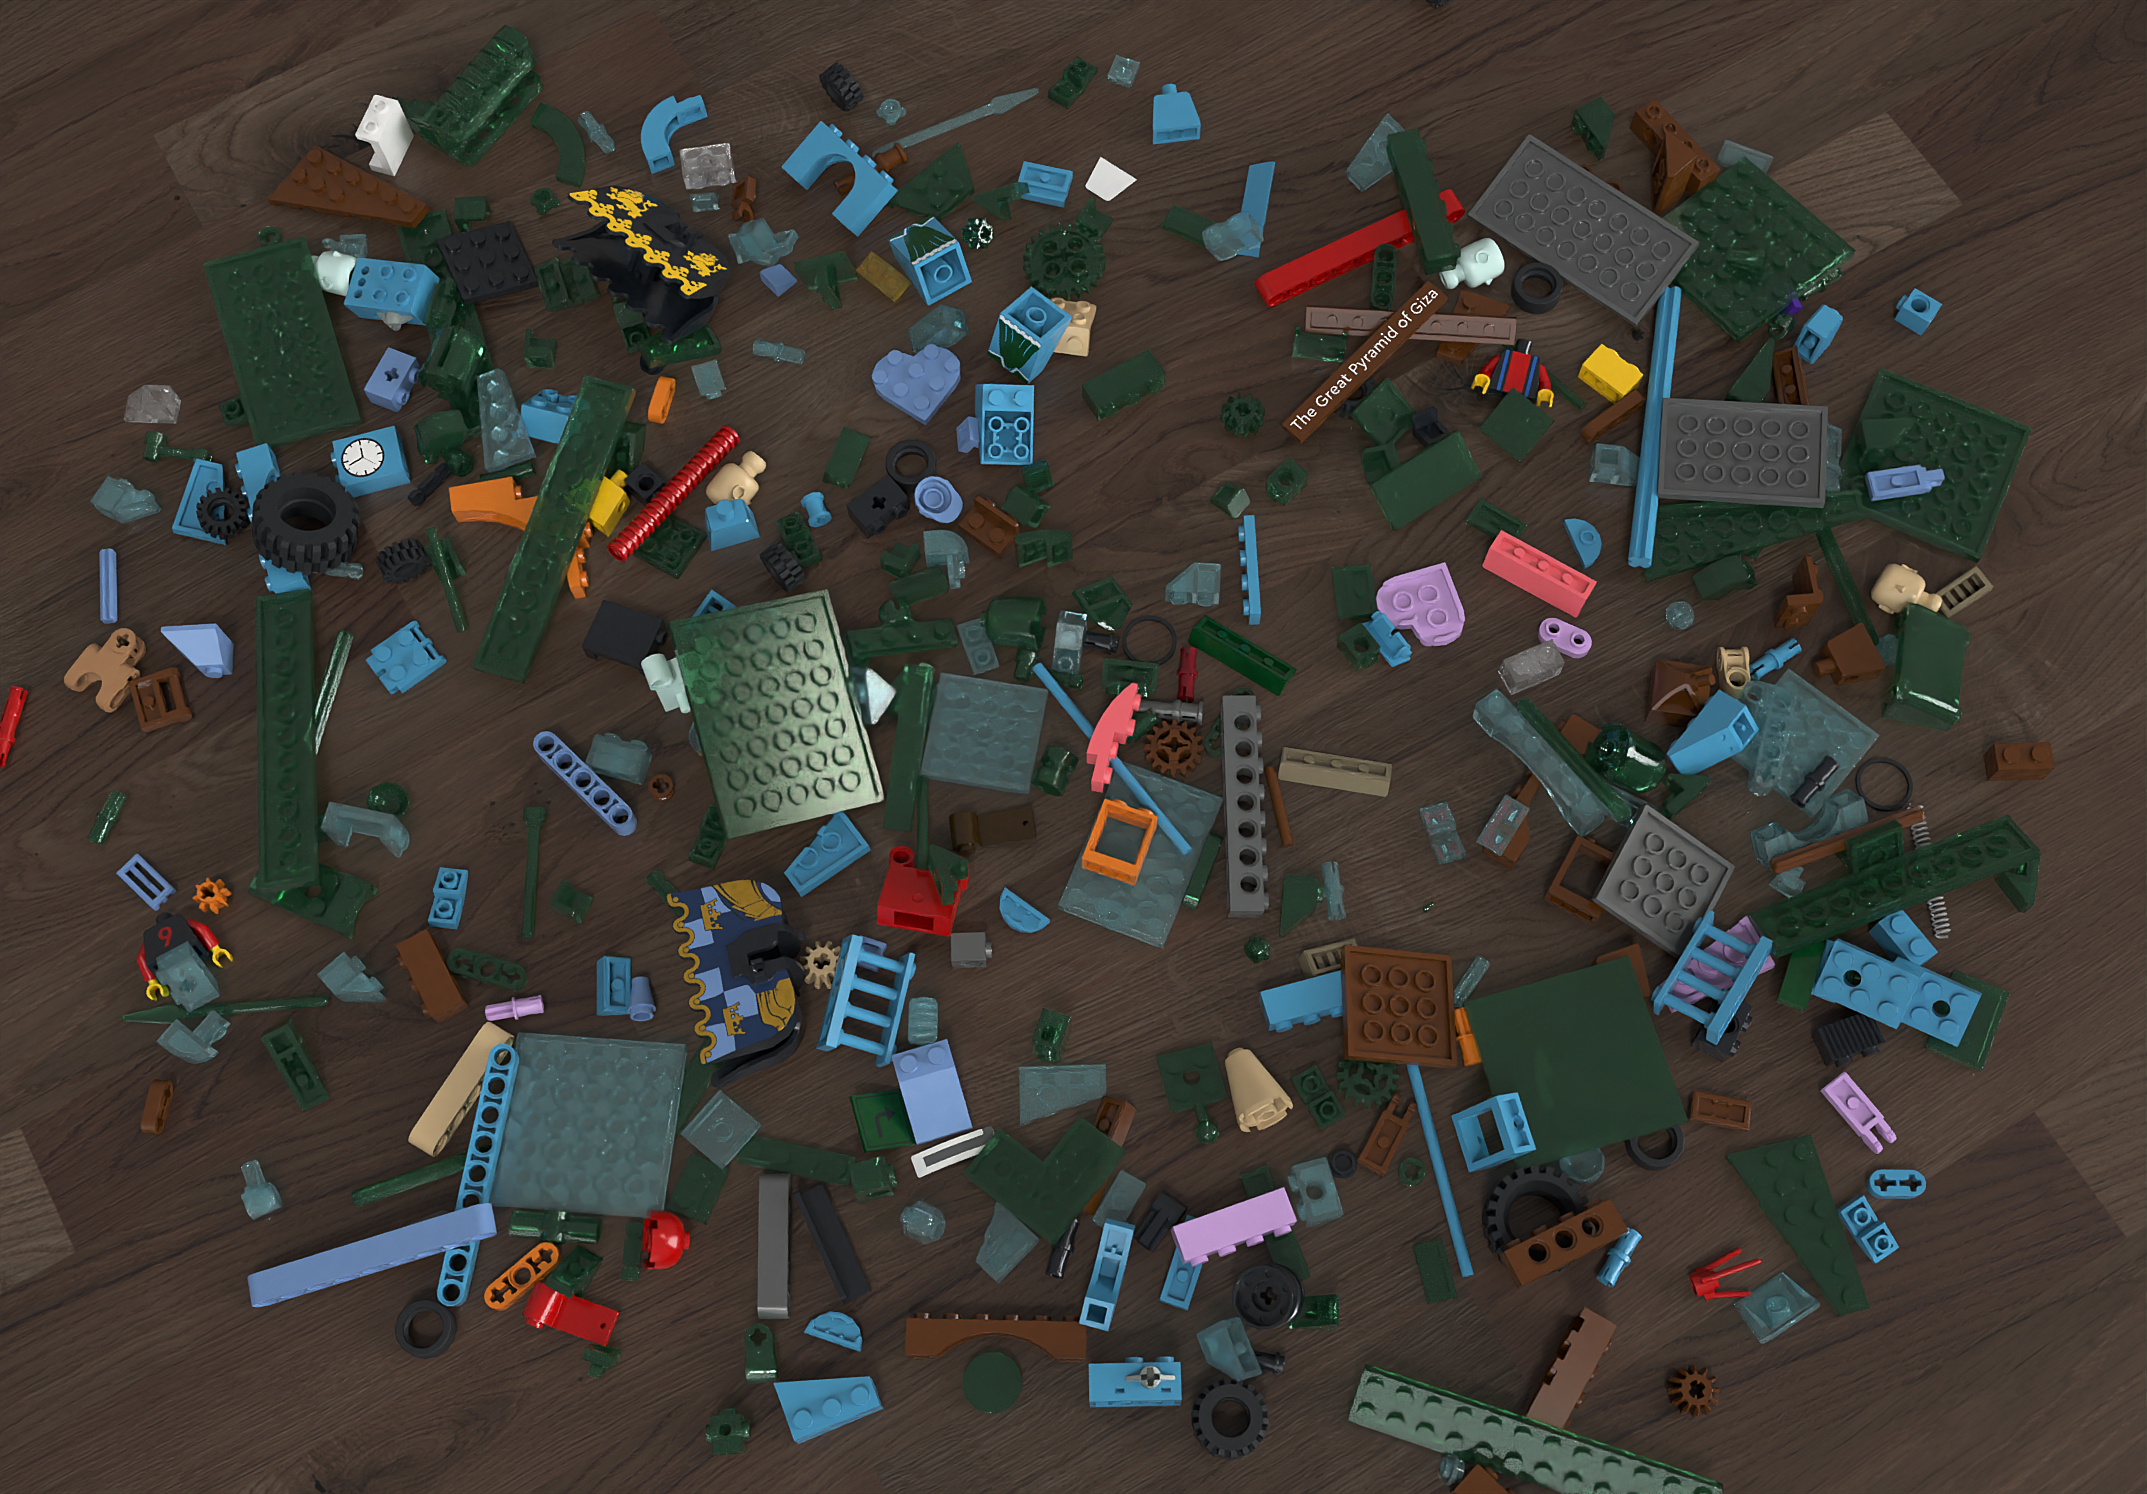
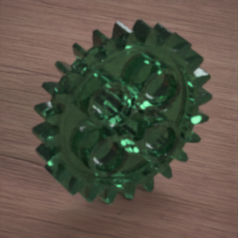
[1023,223,1106,301]

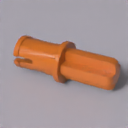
[1454,1007,1483,1066]

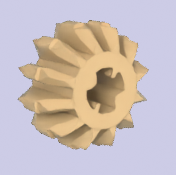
[799,941,841,989]

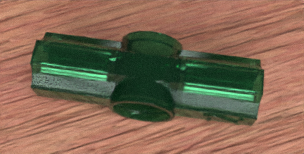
[508,1210,602,1245]

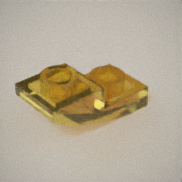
[855,251,911,302]

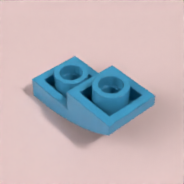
[428,867,468,929]
[1835,1194,1899,1264]

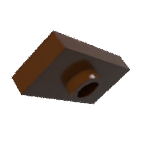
[1688,1090,1752,1132]

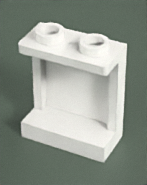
[355,95,414,176]

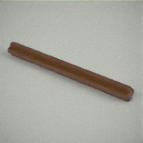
[1770,806,1925,874]

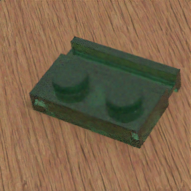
[1331,564,1377,621]
[666,1154,730,1225]

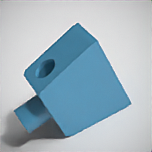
[1152,84,1201,144]
[705,499,760,551]

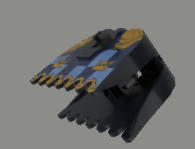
[666,880,806,1089]

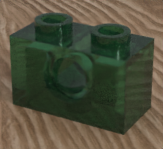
[848,1156,898,1204]

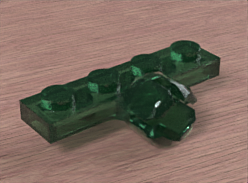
[846,599,958,659]

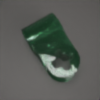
[744,1324,778,1384]

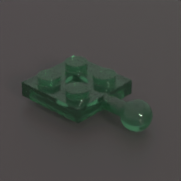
[1156,1042,1227,1144]

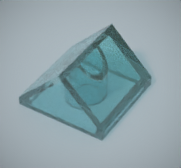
[838,664,897,724]
[1734,1272,1821,1344]

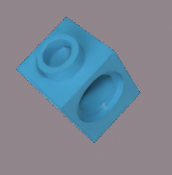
[1894,288,1942,336]

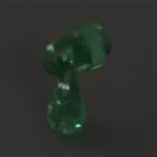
[1744,299,1797,341]

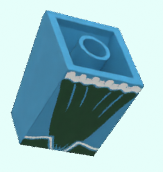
[888,215,972,306]
[987,287,1072,385]

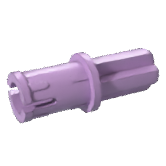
[485,995,544,1021]

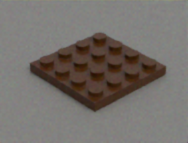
[1340,945,1458,1069]

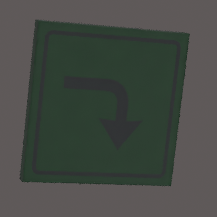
[849,1089,916,1153]

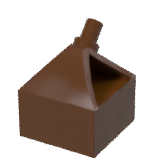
[1645,659,1715,728]

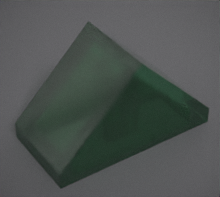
[1289,1294,1339,1331]

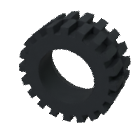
[1482,1165,1593,1276]

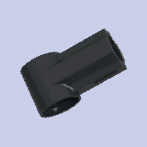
[1133,1190,1188,1253]

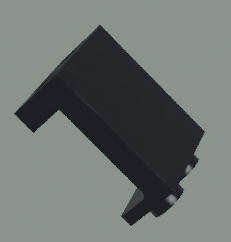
[581,600,668,676]

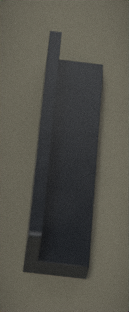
[793,1184,871,1305]

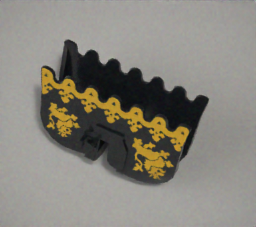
[552,185,730,345]

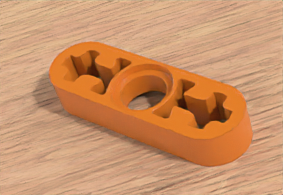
[484,1242,561,1311]

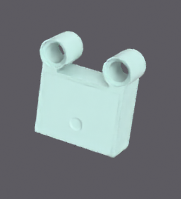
[641,634,732,713]

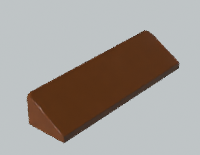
[1771,346,1810,405]
[1061,1096,1136,1216]

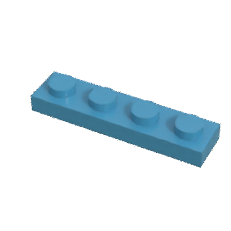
[1238,515,1261,625]

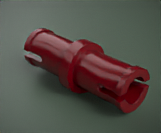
[1176,647,1198,703]

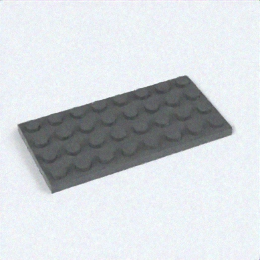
[1468,134,1699,328]

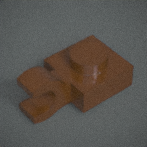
[730,176,756,226]

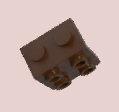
[1773,555,1823,630]

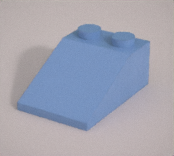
[891,1039,973,1145]

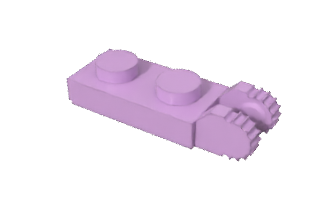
[1820,1072,1896,1154]

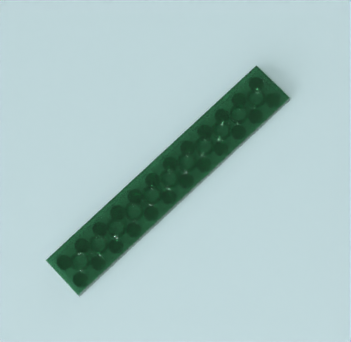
[472,375,636,684]
[256,588,319,894]
[1347,1364,1723,1494]

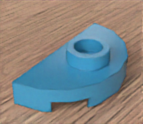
[1563,518,1602,570]
[1000,888,1050,933]
[804,1311,863,1353]

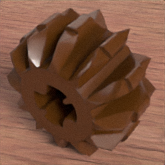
[1667,1364,1721,1418]

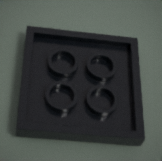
[436,221,538,306]

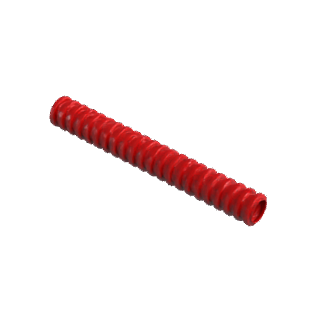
[607,425,740,562]

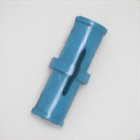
[1749,638,1801,681]
[1596,1227,1642,1288]

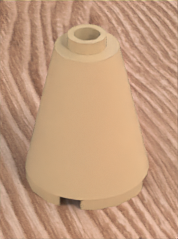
[1225,1048,1293,1132]

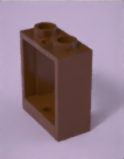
[1544,835,1617,926]

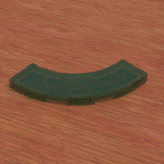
[530,102,586,188]

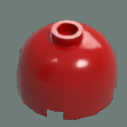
[642,1210,690,1270]

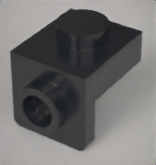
[1412,406,1452,452]

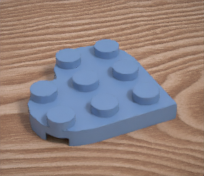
[872,344,961,426]

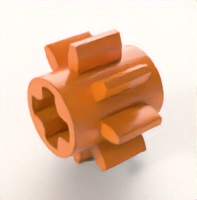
[192,878,232,914]

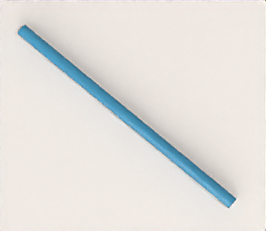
[1033,663,1192,855]
[1406,1065,1474,1277]

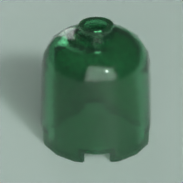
[981,595,1047,651]

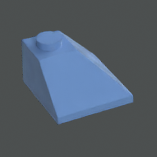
[161,624,234,678]

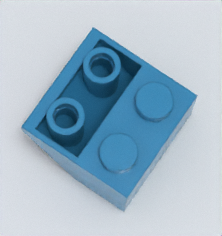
[519,389,591,446]

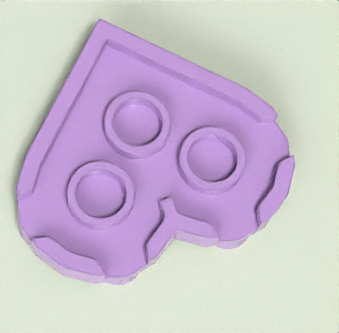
[1375,562,1465,646]

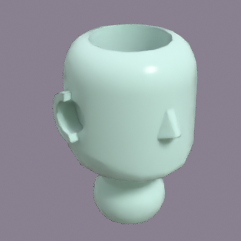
[1439,238,1505,289]
[302,251,357,296]

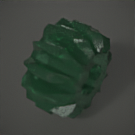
[1220,392,1265,439]

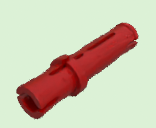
[0,686,28,768]

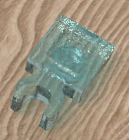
[321,234,368,258]

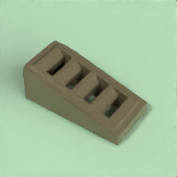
[1936,565,1994,619]
[1298,938,1357,979]

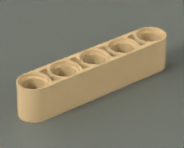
[408,1022,514,1157]

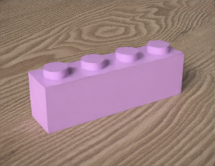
[1171,1187,1297,1267]

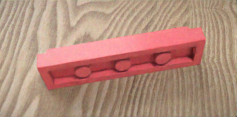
[1482,530,1597,618]

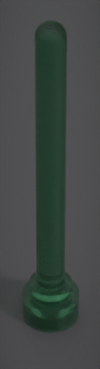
[522,807,546,940]

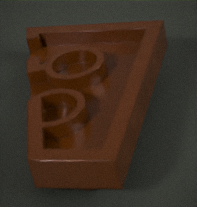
[1436,289,1511,366]

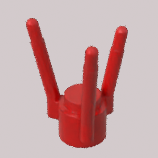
[1689,1248,1761,1301]

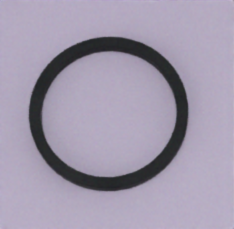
[1122,615,1177,667]
[1855,758,1913,812]

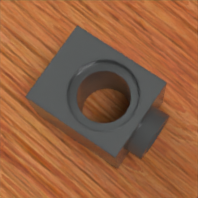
[951,932,992,968]

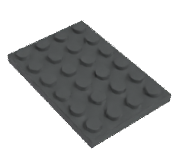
[1657,398,1828,508]

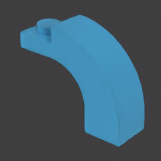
[641,95,708,174]
[1079,1218,1135,1331]

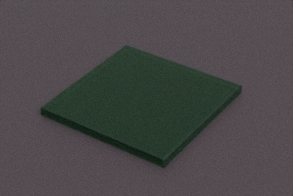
[1462,956,1688,1170]

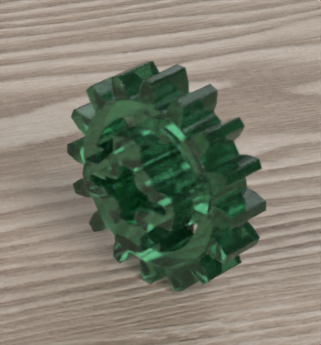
[1336,1059,1400,1110]

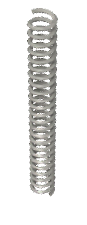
[1906,803,1951,938]

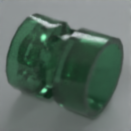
[1031,745,1079,797]

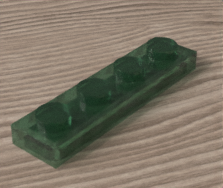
[736,1133,857,1188]

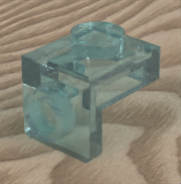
[691,359,726,400]

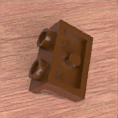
[958,495,1020,558]

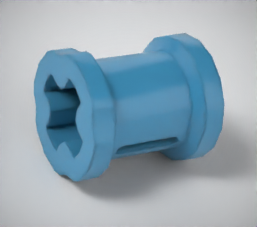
[801,492,832,527]

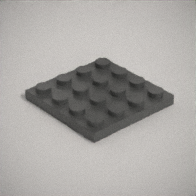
[1591,804,1735,960]

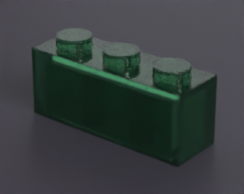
[1082,349,1166,421]

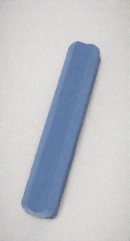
[99,548,117,624]

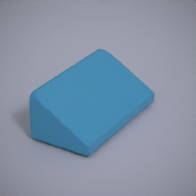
[597,956,631,1016]

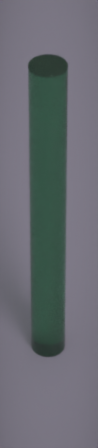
[1502,343,1587,411]
[426,527,468,632]
[916,775,928,870]

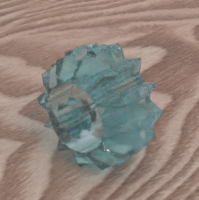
[908,997,938,1046]

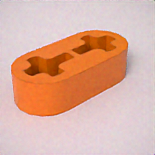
[648,376,676,424]

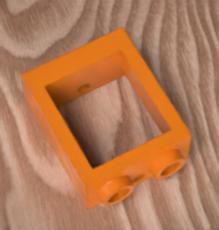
[1082,799,1158,886]

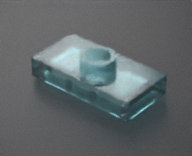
[1092,1170,1147,1228]

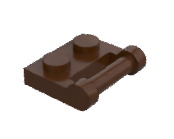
[129,667,192,733]

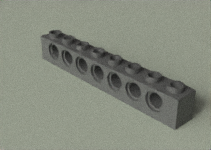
[1220,696,1269,918]

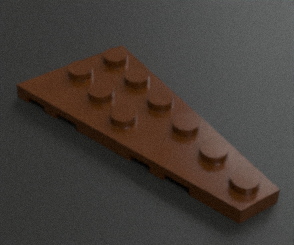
[267,145,430,228]

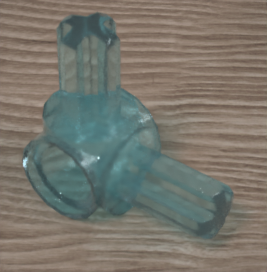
[241,1160,282,1220]

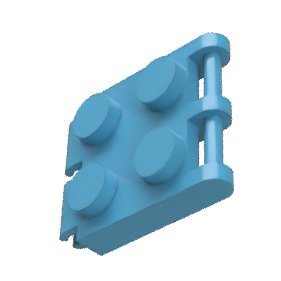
[366,621,447,694]

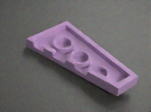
[1660,916,1775,1013]

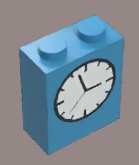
[331,426,411,497]

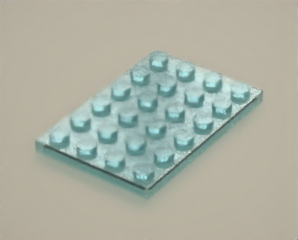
[1058,760,1224,949]

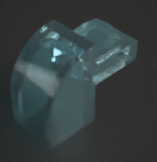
[734,218,799,266]
[923,530,970,589]
[156,1010,230,1064]

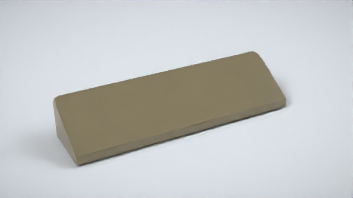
[1278,747,1392,797]

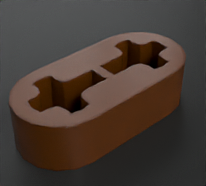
[141,1079,173,1135]

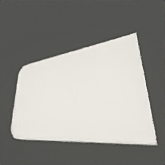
[1086,157,1137,201]

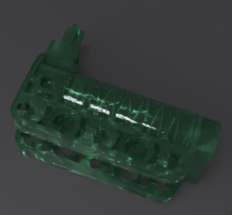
[391,25,543,166]

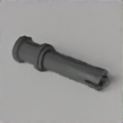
[1132,699,1204,725]

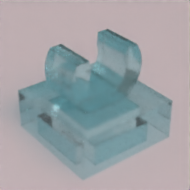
[1769,867,1806,900]

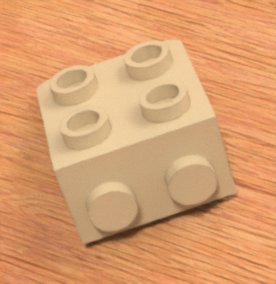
[1049,298,1096,356]

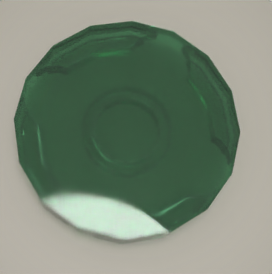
[963,1352,1022,1414]

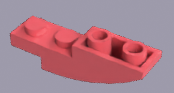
[1087,683,1142,793]

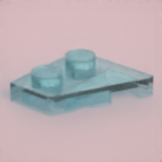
[976,1201,1039,1284]

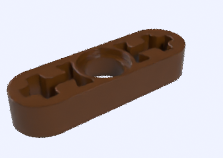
[1580,389,1647,444]

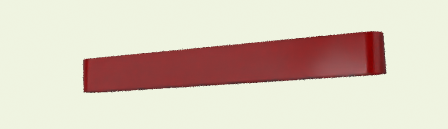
[1254,189,1466,307]

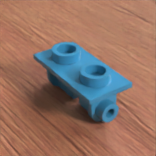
[1360,611,1412,667]

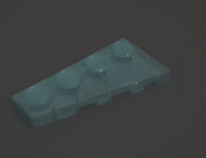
[477,368,536,473]

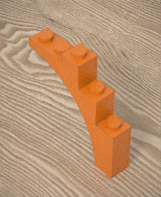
[449,477,593,599]

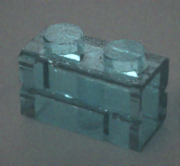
[586,733,652,785]

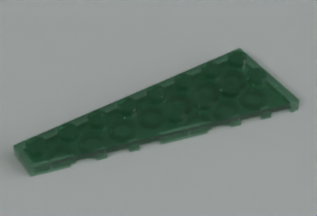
[1644,490,1863,582]

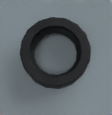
[1511,262,1563,314]
[885,440,937,493]
[1625,1112,1685,1171]
[395,1299,457,1359]

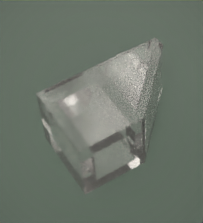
[124,385,181,424]

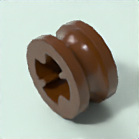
[648,774,675,801]

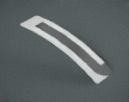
[911,1126,999,1178]

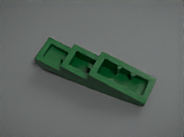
[1775,905,1832,1012]

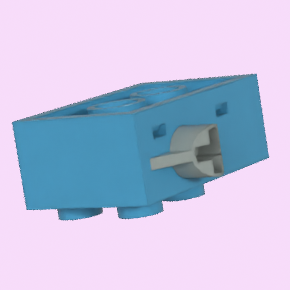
[344,258,440,331]
[1089,1357,1182,1407]

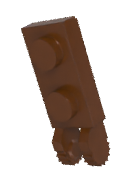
[1357,1093,1417,1177]

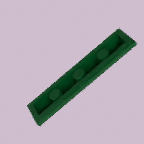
[1188,616,1297,696]

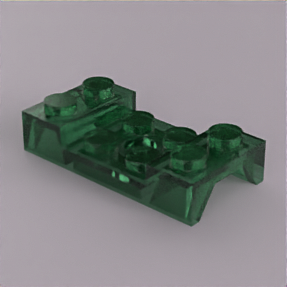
[247,842,378,939]

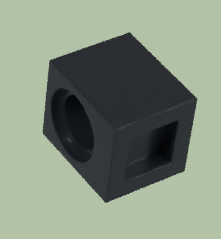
[624,462,666,506]

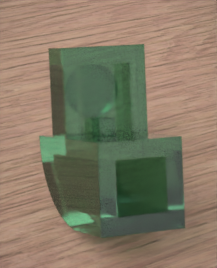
[414,410,468,465]
[1692,555,1758,600]

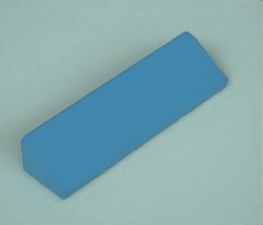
[1234,162,1275,258]

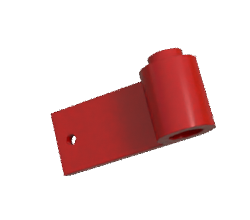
[522,1281,620,1347]

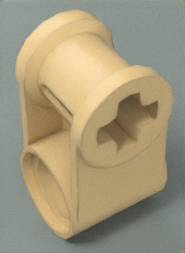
[1716,647,1751,700]

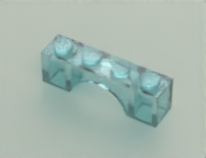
[1750,789,1869,871]

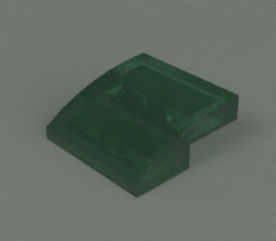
[534,256,601,312]
[1014,530,1073,568]

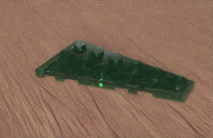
[1725,1135,1870,1317]

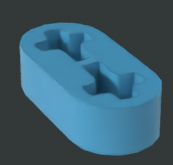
[1866,1170,1926,1199]

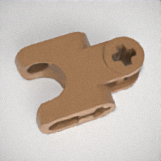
[64,628,146,712]

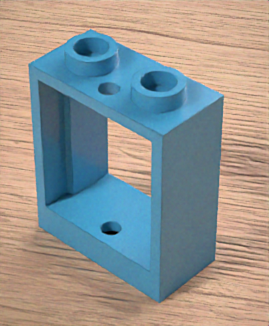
[1452,1092,1536,1172]

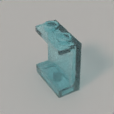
[321,802,410,857]

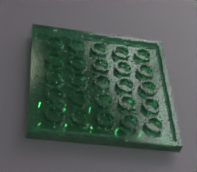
[1662,156,1856,343]
[1825,368,2032,563]

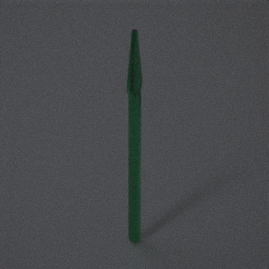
[121,995,329,1024]

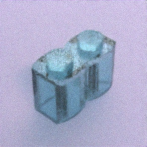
[1202,212,1264,261]

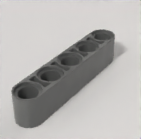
[757,1173,792,1320]

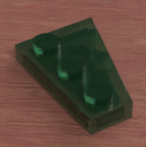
[639,324,722,368]

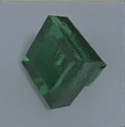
[1020,459,1054,495]
[582,1343,622,1379]

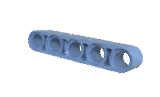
[533,731,637,836]

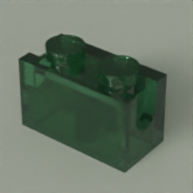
[1032,1008,1072,1064]

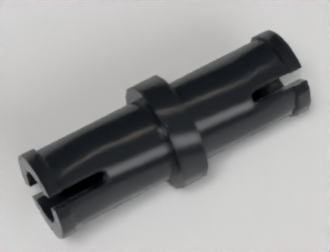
[1790,756,1840,808]
[1045,1216,1080,1279]

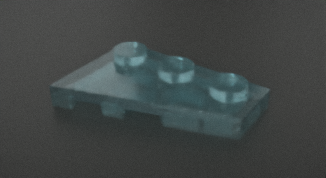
[1346,113,1420,192]
[1019,1064,1106,1126]

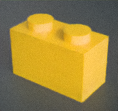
[1578,344,1644,404]

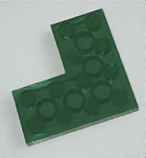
[963,1116,1127,1246]

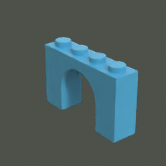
[782,121,898,236]

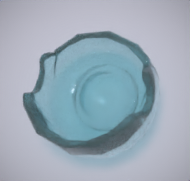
[1559,1140,1605,1185]

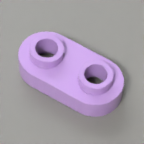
[1538,618,1592,658]

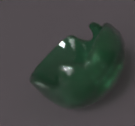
[366,782,410,824]

